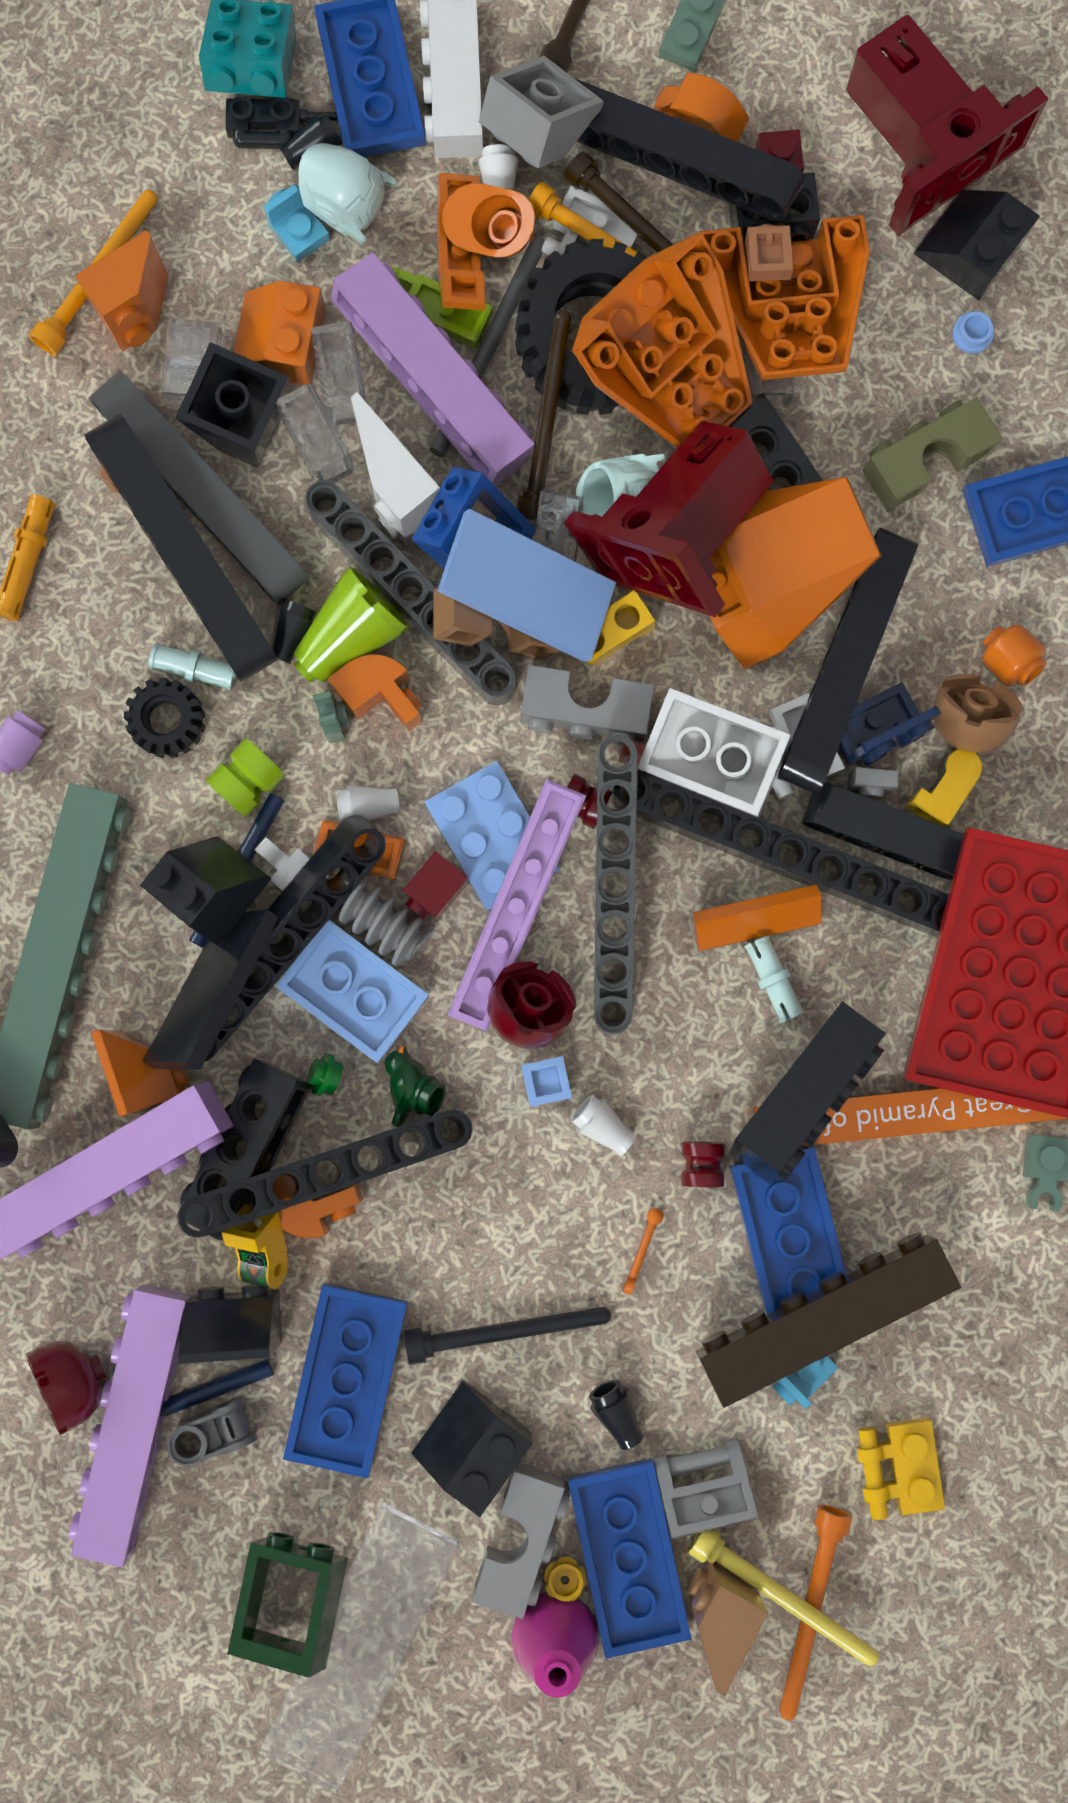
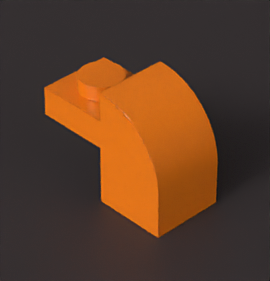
[653,73,750,142]
[328,654,422,731]
[273,1175,364,1238]

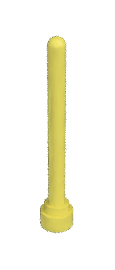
[687,1529,879,1666]

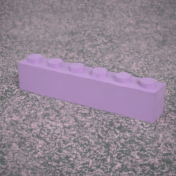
[331,252,535,486]
[0,1081,234,1260]
[68,1284,194,1568]

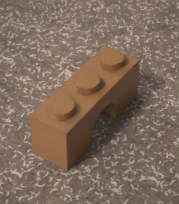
[433,588,560,660]

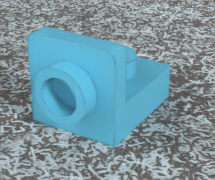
[263,184,330,263]
[772,1356,838,1409]

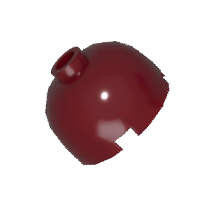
[487,961,576,1049]
[26,1341,107,1436]

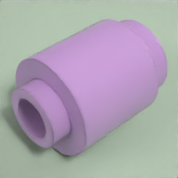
[0,710,46,776]

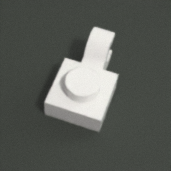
[255,838,330,908]

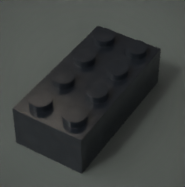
[730,1001,886,1185]

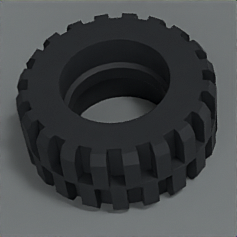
[515,239,647,415]

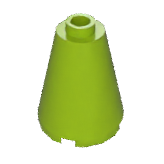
[294,567,409,683]

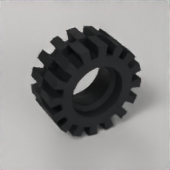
[124,678,206,758]

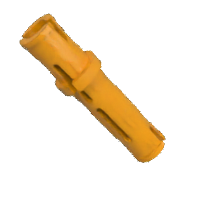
[0,494,57,622]

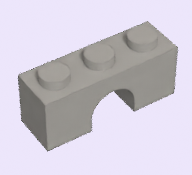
[520,665,654,746]
[472,1463,570,1619]

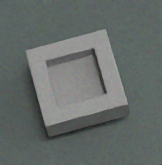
[847,767,899,800]

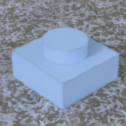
[521,1056,572,1107]

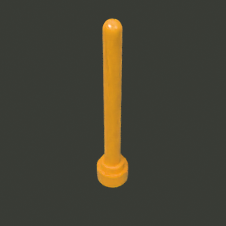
[528,182,637,257]
[28,189,158,357]

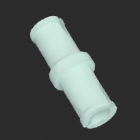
[148,643,236,691]
[744,935,805,1024]

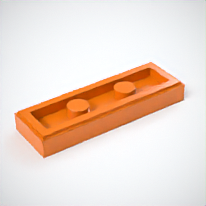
[693,885,822,951]

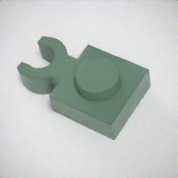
[313,691,350,743]
[1023,1134,1068,1211]

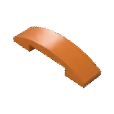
[437,172,486,310]

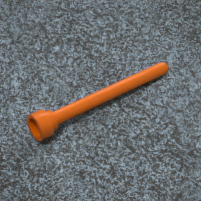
[779,1504,853,1721]

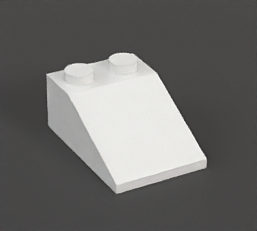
[351,392,442,545]
[637,688,791,818]

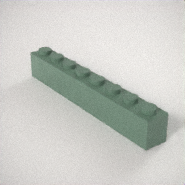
[0,783,131,1130]

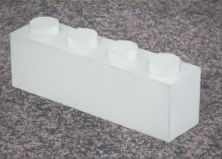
[420,0,483,158]

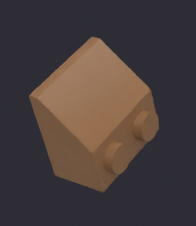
[688,1562,768,1696]

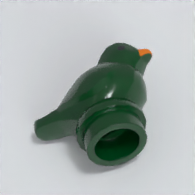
[384,1045,446,1127]

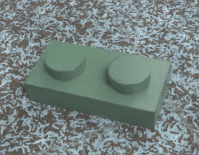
[658,0,726,72]

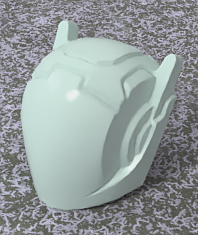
[299,143,397,245]
[575,453,665,517]

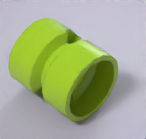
[205,738,286,818]

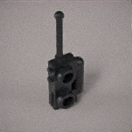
[226,96,338,149]

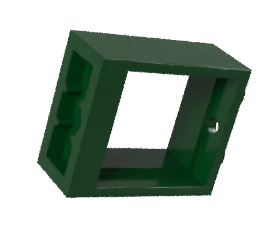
[227,1532,348,1678]

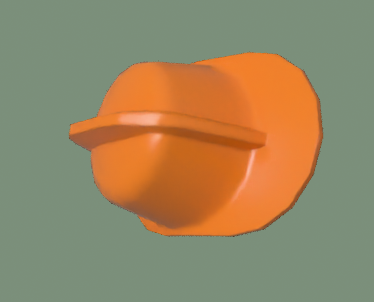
[442,183,536,258]

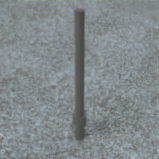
[429,235,545,457]

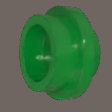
[307,1053,343,1096]

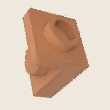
[744,224,793,281]

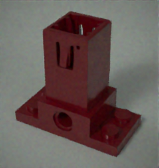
[846,15,1049,237]
[563,421,774,617]

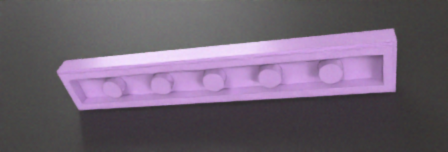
[448,779,586,1031]

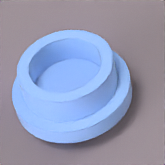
[952,311,994,354]

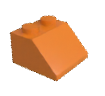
[75,230,168,351]
[233,280,326,386]

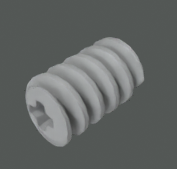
[339,877,435,967]

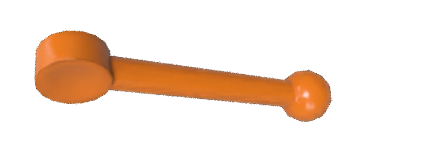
[622,1208,664,1295]

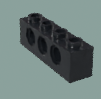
[729,393,823,491]
[176,1058,312,1241]

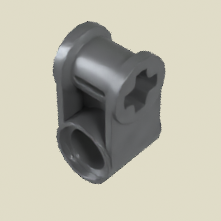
[167,1396,258,1466]

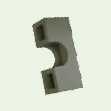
[862,397,1003,512]

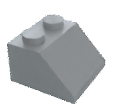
[479,56,604,168]

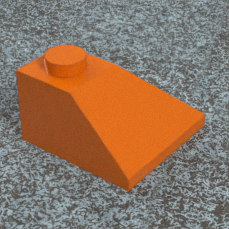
[91,1029,189,1117]

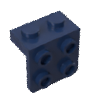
[839,682,941,767]

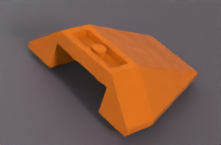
[699,215,870,380]
[572,233,753,448]
[710,477,882,670]

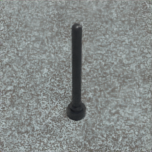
[404,1307,612,1365]

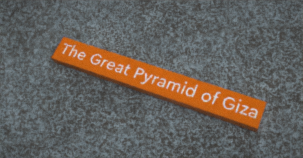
[753,1088,1068,1146]

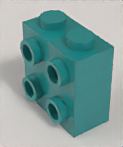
[199,0,296,98]

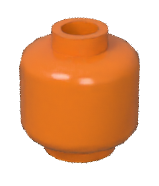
[982,625,1047,687]

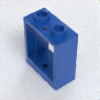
[411,466,537,569]

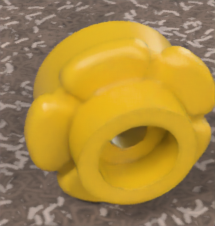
[543,1556,587,1602]

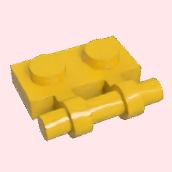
[856,1417,945,1520]

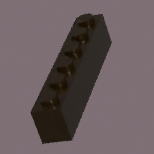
[695,1233,962,1408]

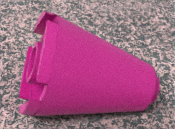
[512,1592,599,1698]

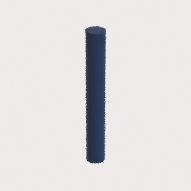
[160,1359,274,1417]

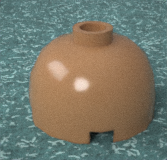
[933,674,1022,753]

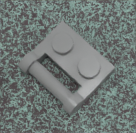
[653,1438,758,1539]

